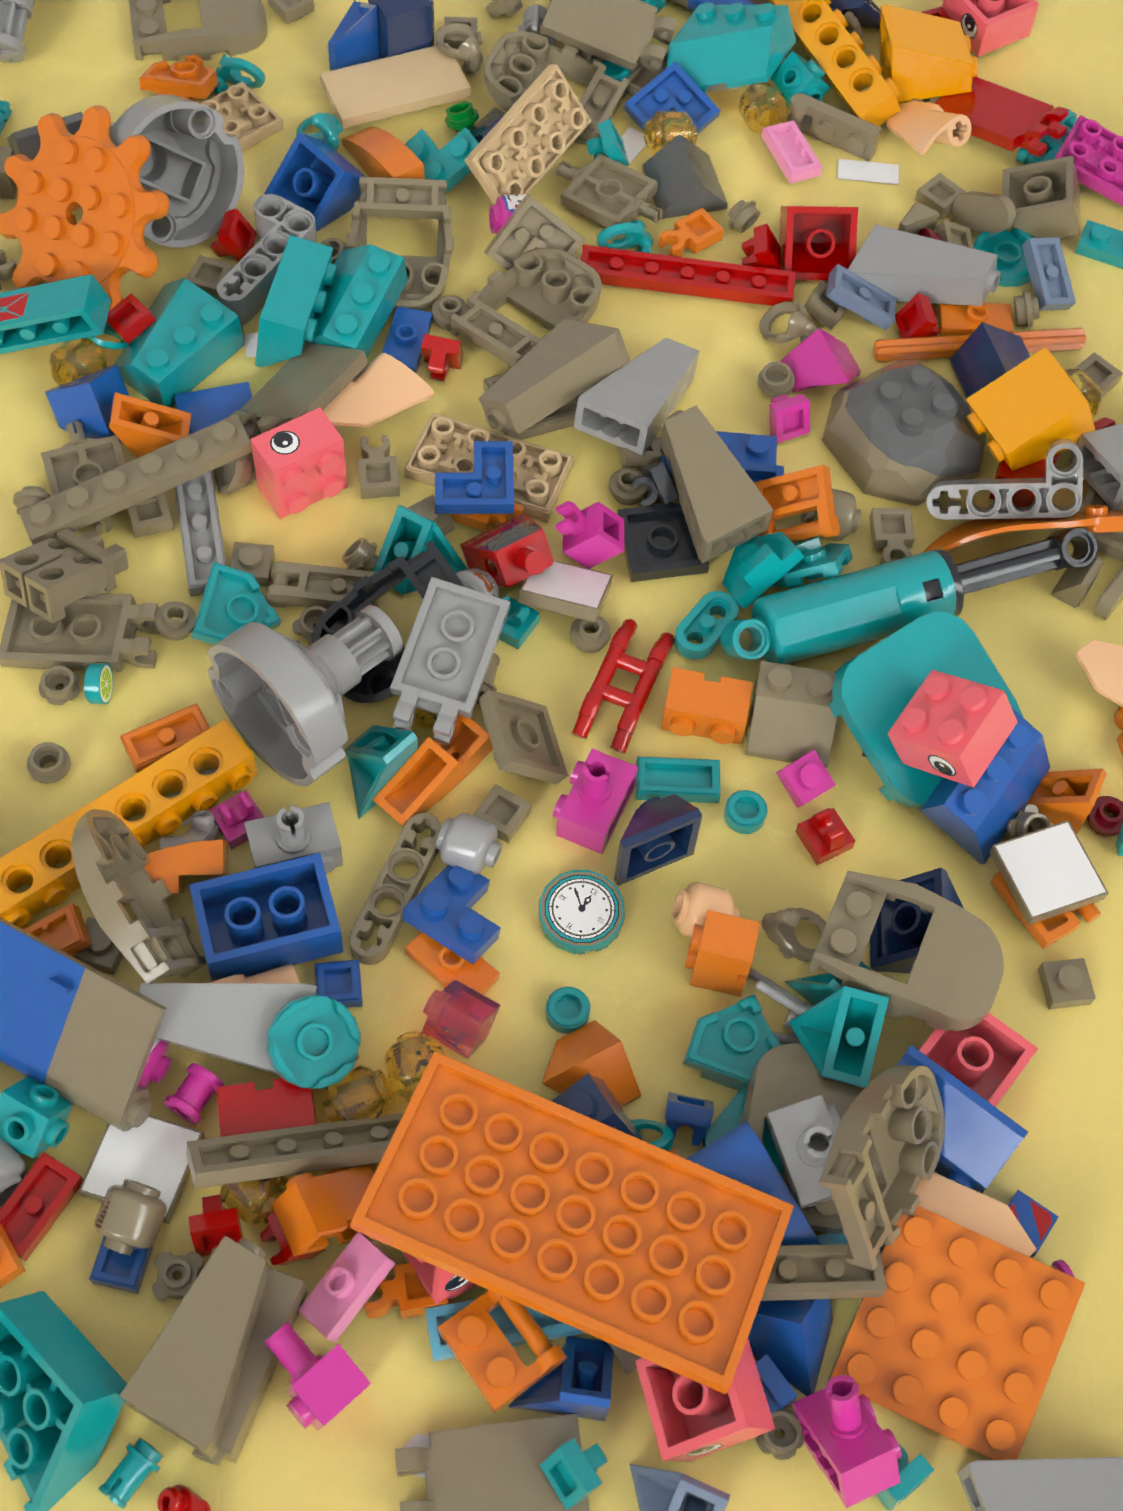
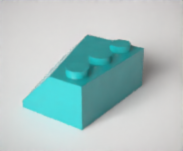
[666,2,796,92]
[114,278,244,408]
[0,1291,127,1511]

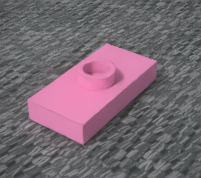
[761,120,822,184]
[298,1232,396,1343]

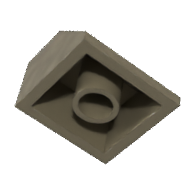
[1002,155,1080,239]
[745,661,837,768]

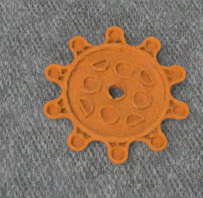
[0,105,169,311]

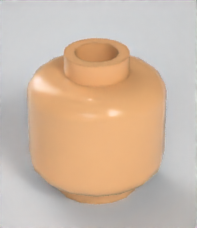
[671,882,739,938]

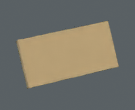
[320,43,471,129]
[464,64,592,204]
[193,82,284,152]
[404,413,574,522]

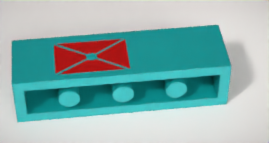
[0,274,111,354]

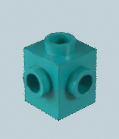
[770,51,831,108]
[0,1077,73,1158]

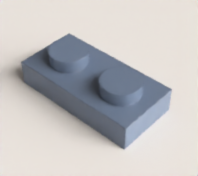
[1022,237,1076,311]
[826,264,897,330]

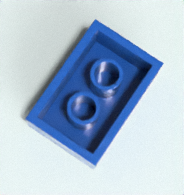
[189,853,344,982]

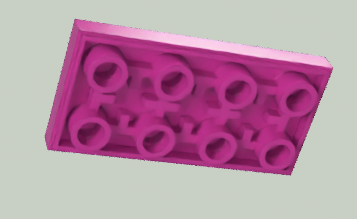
[1054,115,1123,206]

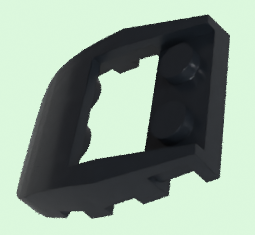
[312,540,465,703]

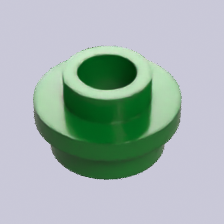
[445,102,479,132]

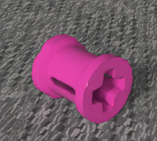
[163,1063,224,1125]

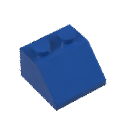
[264,132,366,232]

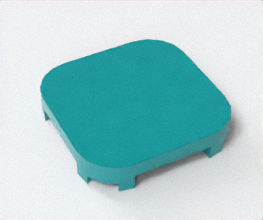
[828,611,1023,809]

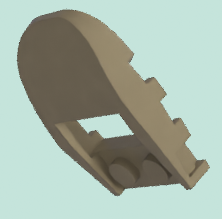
[129,0,267,61]
[484,31,630,145]
[347,177,453,310]
[450,248,602,368]
[72,809,207,984]
[808,871,1004,1031]
[739,1043,873,1234]
[820,1065,945,1271]

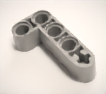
[217,194,317,325]
[926,438,1083,520]

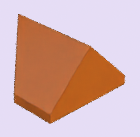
[109,392,191,458]
[1025,768,1107,834]
[541,1020,641,1107]

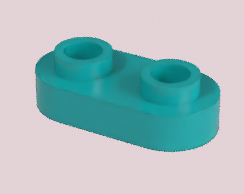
[674,591,739,660]

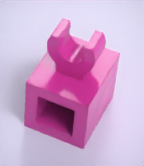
[556,501,624,569]

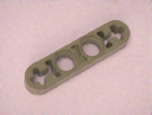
[349,813,442,965]

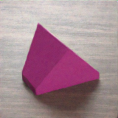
[780,328,861,393]

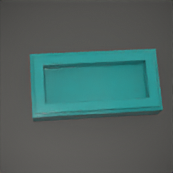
[636,756,720,803]

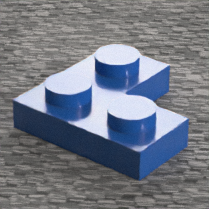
[624,61,721,137]
[435,441,514,514]
[402,865,501,965]

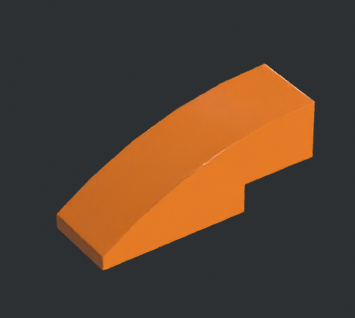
[342,126,424,179]
[372,715,493,827]
[144,839,228,893]

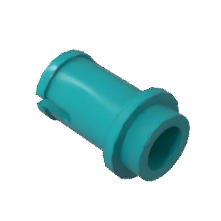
[98,1437,163,1509]

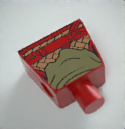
[460,513,554,588]

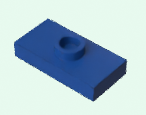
[382,307,433,374]

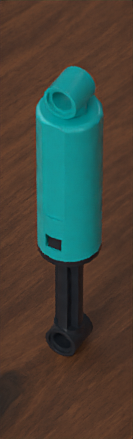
[720,528,1098,665]

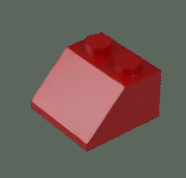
[779,206,858,280]

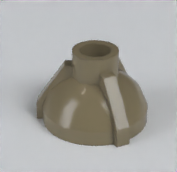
[215,453,256,494]

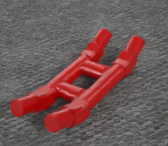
[572,619,675,754]

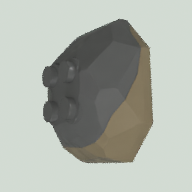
[822,360,987,506]

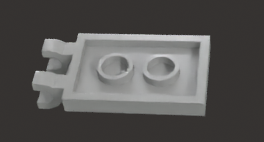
[390,577,510,745]

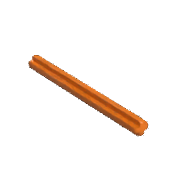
[873,328,1086,362]

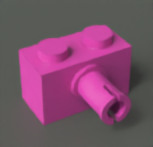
[553,748,638,854]
[264,1321,371,1430]
[793,1375,902,1508]

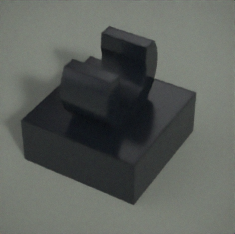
[629,461,679,506]

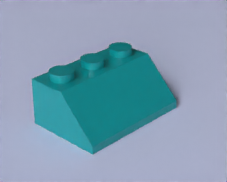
[255,235,337,368]
[305,244,408,358]

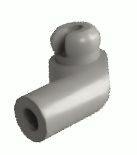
[160,810,218,850]

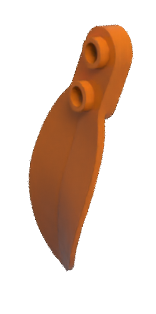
[922,505,1123,553]

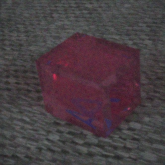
[421,979,501,1059]

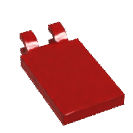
[934,77,1069,157]

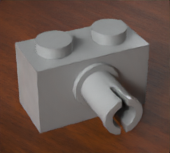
[244,802,344,874]
[766,1094,840,1210]

